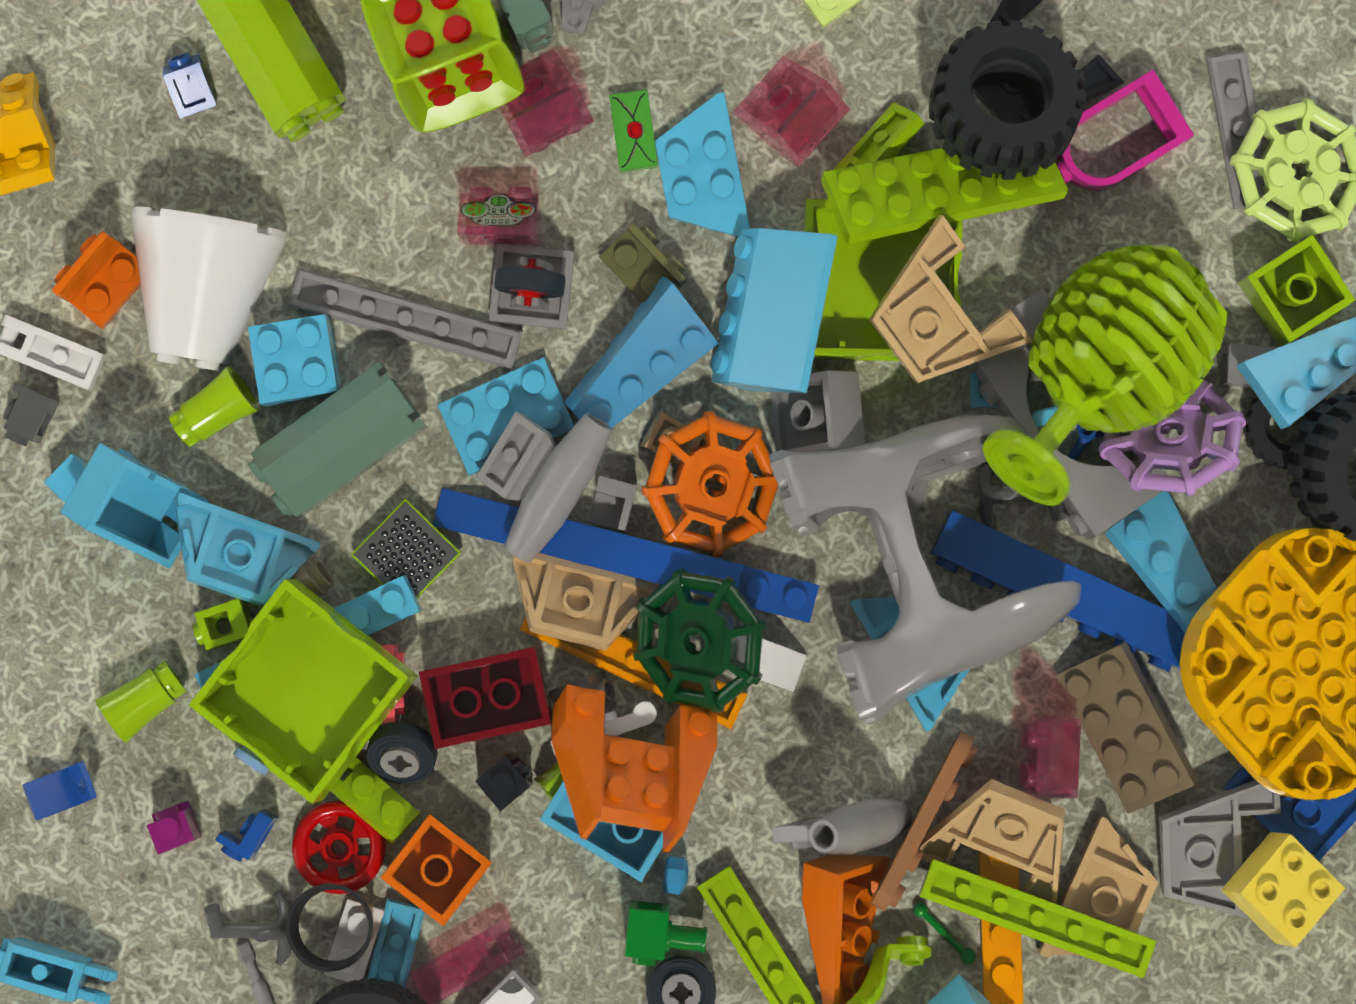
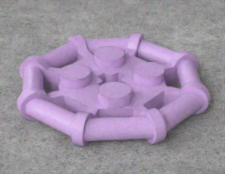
[1098,381,1246,496]

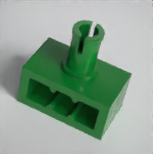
[624,900,707,966]

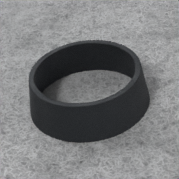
[286,884,373,972]

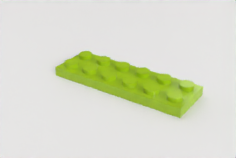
[821,148,1068,245]

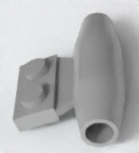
[476,412,612,563]
[772,798,912,854]

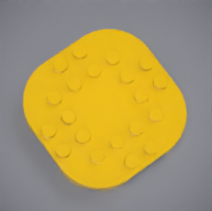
[1180,528,1356,800]

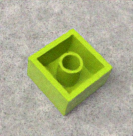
[1237,235,1356,347]

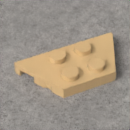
[511,553,660,651]
[1037,815,1158,957]

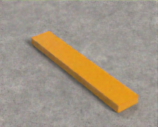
[520,617,748,729]

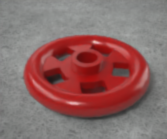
[292,800,386,894]

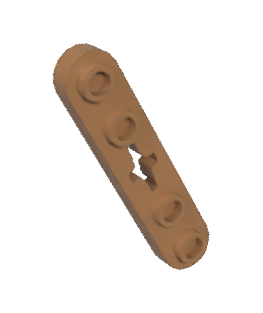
[870,730,978,911]

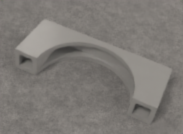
[963,290,1165,540]

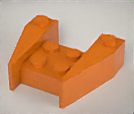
[551,684,717,853]

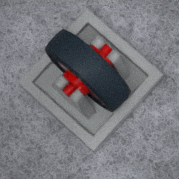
[489,243,575,330]

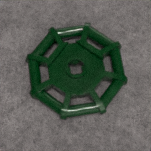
[632,568,767,713]

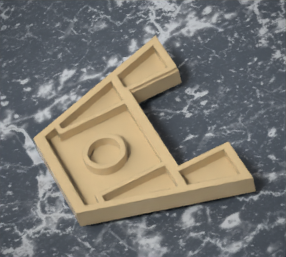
[869,215,1033,383]
[918,779,1066,904]

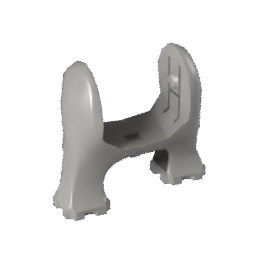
[769,415,1082,725]

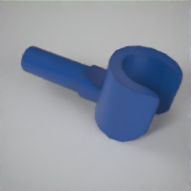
[1067,425,1105,460]

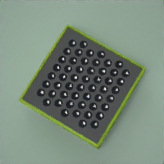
[351,499,462,599]

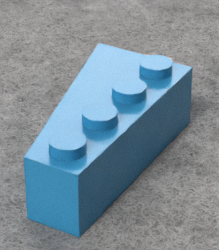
[565,276,719,428]

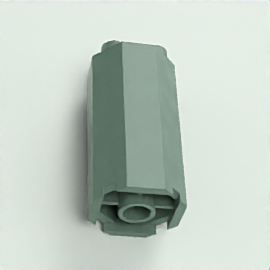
[248,362,428,518]

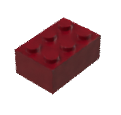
[419,646,552,749]

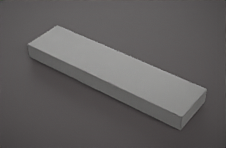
[1206,50,1272,210]

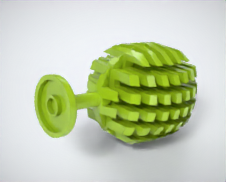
[983,244,1227,506]

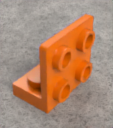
[52,231,141,329]

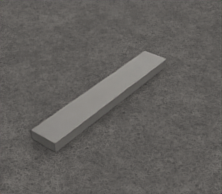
[288,269,523,369]

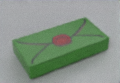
[609,90,658,173]

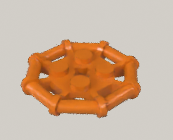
[641,411,778,557]

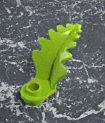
[846,935,932,1004]

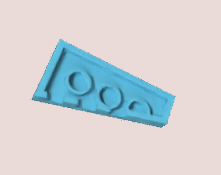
[1236,317,1356,429]
[1105,491,1217,633]

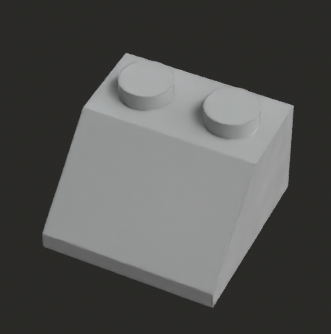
[771,370,865,452]

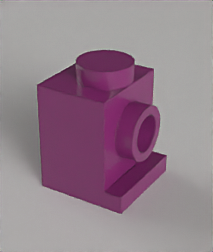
[146,800,202,855]

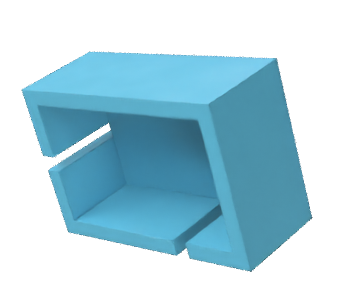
[60,443,209,568]

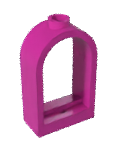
[1056,69,1194,191]

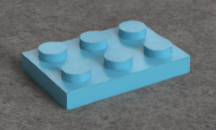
[438,357,574,476]

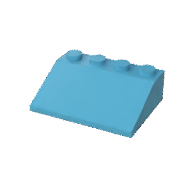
[711,228,838,393]

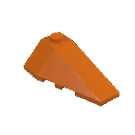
[802,855,891,1004]

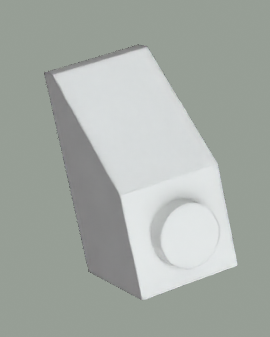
[736,635,807,692]

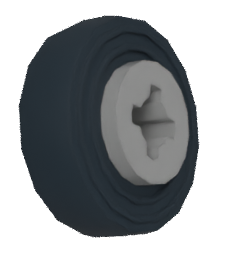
[366,722,438,784]
[646,955,716,1004]

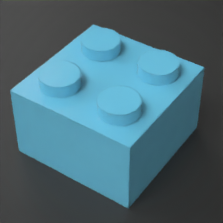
[248,314,342,407]

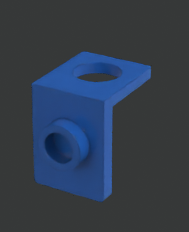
[22,761,97,821]

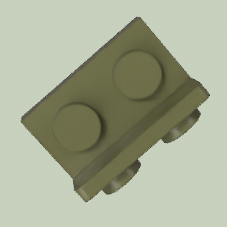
[599,222,686,303]

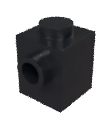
[475,754,533,812]

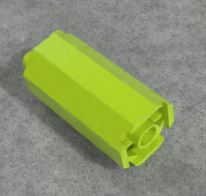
[197,0,346,142]

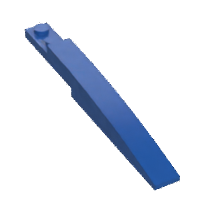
[433,488,819,623]

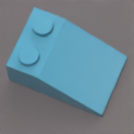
[540,781,663,882]

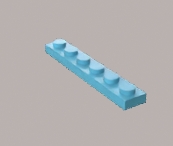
[194,575,423,688]

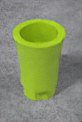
[169,365,260,447]
[95,661,187,744]

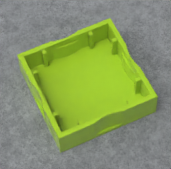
[804,199,963,361]
[189,579,418,804]

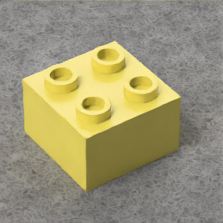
[1221,832,1345,948]

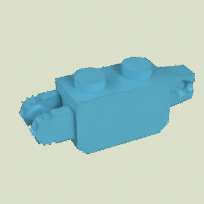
[0,936,118,1004]

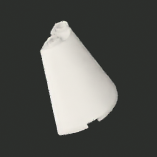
[131,206,287,371]

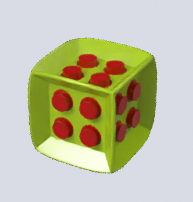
[360,0,525,133]

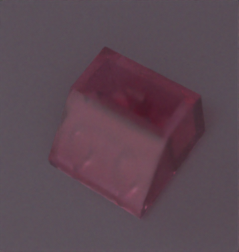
[1019,716,1081,798]

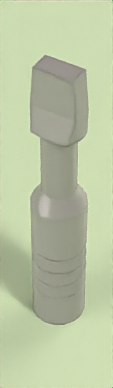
[236,942,274,1004]

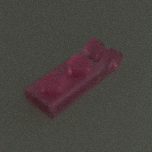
[410,918,525,1004]

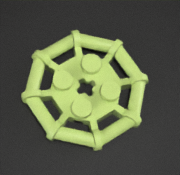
[1230,98,1356,242]

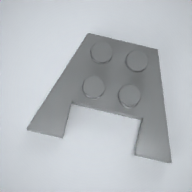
[1159,780,1281,919]

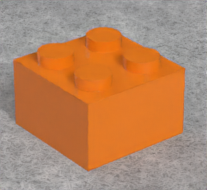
[380,814,492,927]

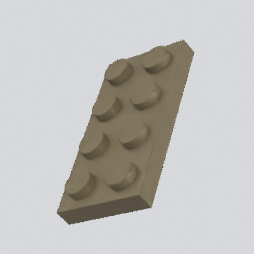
[1055,641,1199,814]

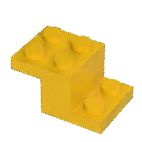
[0,72,55,196]

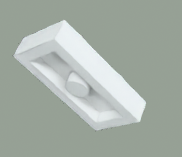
[324,898,385,982]

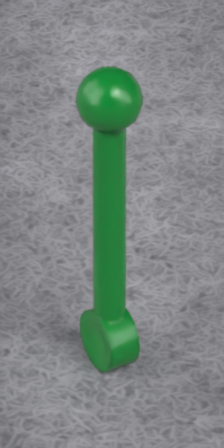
[913,902,976,964]

